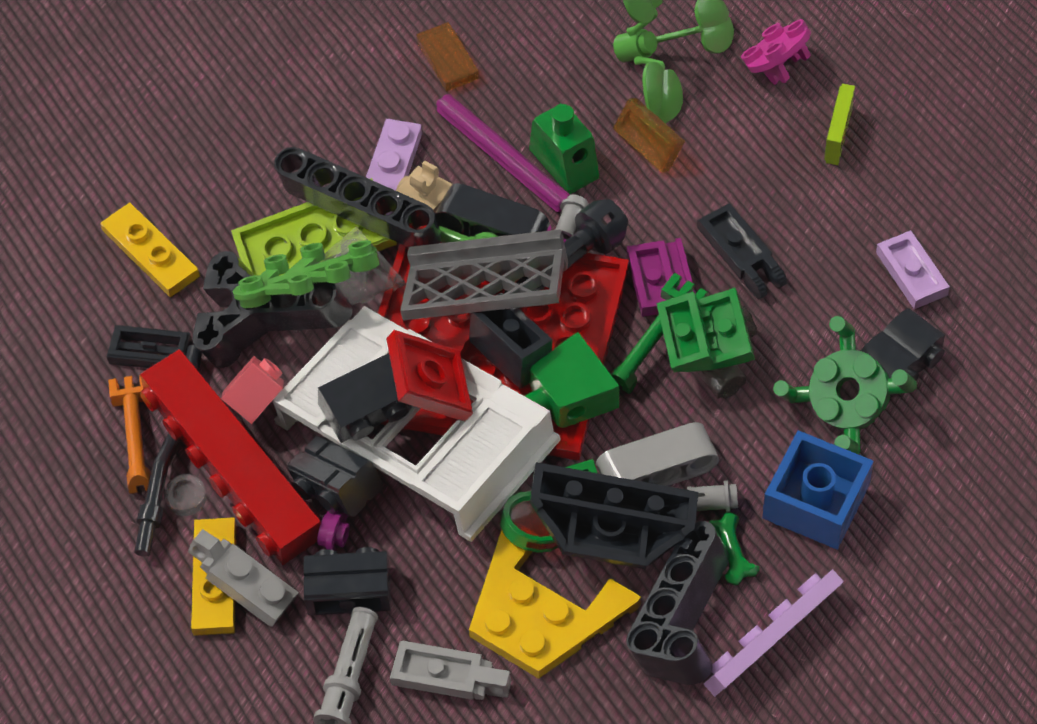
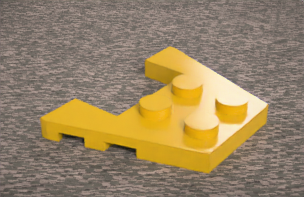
[469,521,641,679]

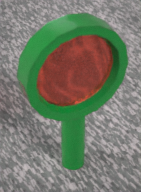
[500,491,558,553]

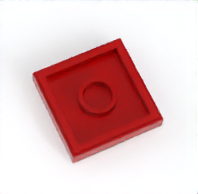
[386,330,473,422]

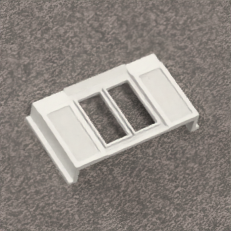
[273,306,561,542]

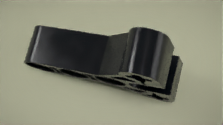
[193,251,353,368]

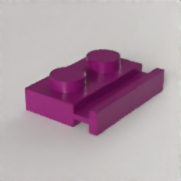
[627,238,696,317]

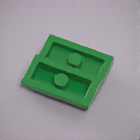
[656,288,755,372]

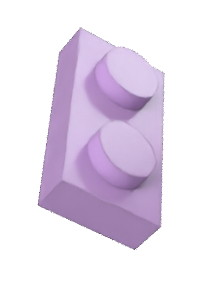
[876,230,950,309]

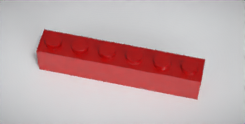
[140,349,321,565]

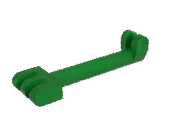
[611,273,708,394]

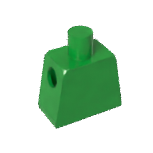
[529,104,599,194]
[525,332,619,428]

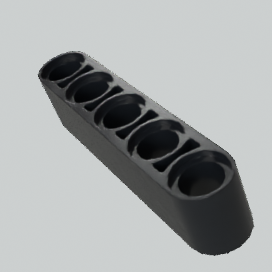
[274,147,442,247]

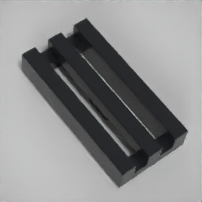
[106,325,192,368]

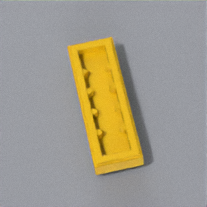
[100,202,200,297]
[191,517,236,636]

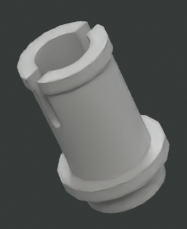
[554,195,589,240]
[687,480,738,513]

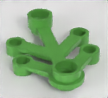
[233,240,380,308]

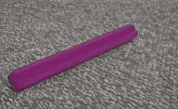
[436,94,570,212]

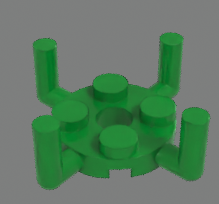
[773,316,917,454]

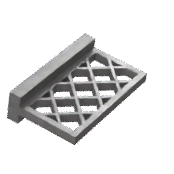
[400,229,568,320]

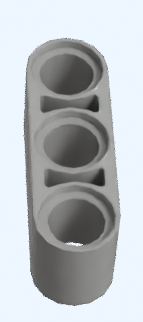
[596,422,719,486]

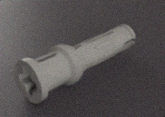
[313,607,378,724]

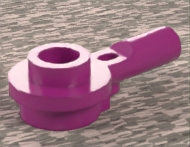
[317,510,350,551]

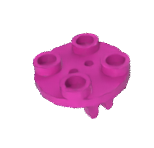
[741,19,811,84]

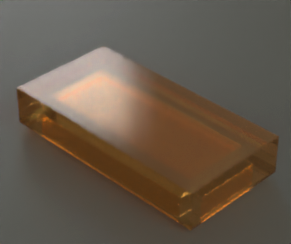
[416,22,479,92]
[613,98,685,172]

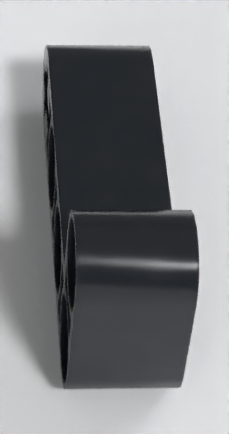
[626,521,730,685]

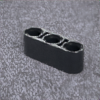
[435,183,550,237]

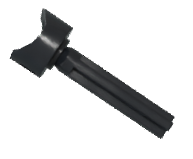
[503,199,628,309]

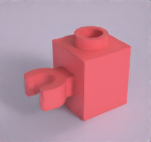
[221,356,284,424]

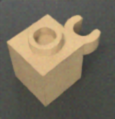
[396,161,452,213]

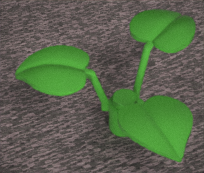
[613,0,734,130]

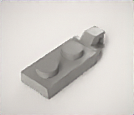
[188,529,299,626]
[390,641,512,700]

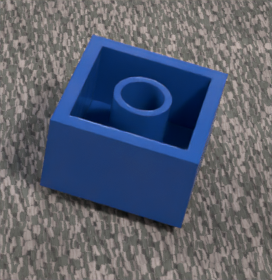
[762,430,874,550]

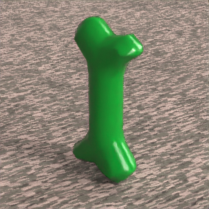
[709,512,760,586]

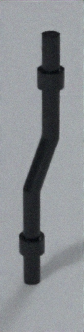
[134,345,202,557]

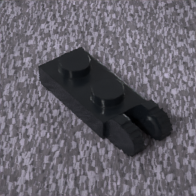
[697,203,787,299]

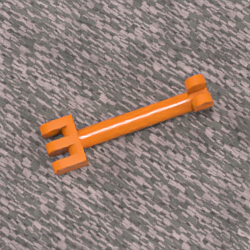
[108,375,151,494]

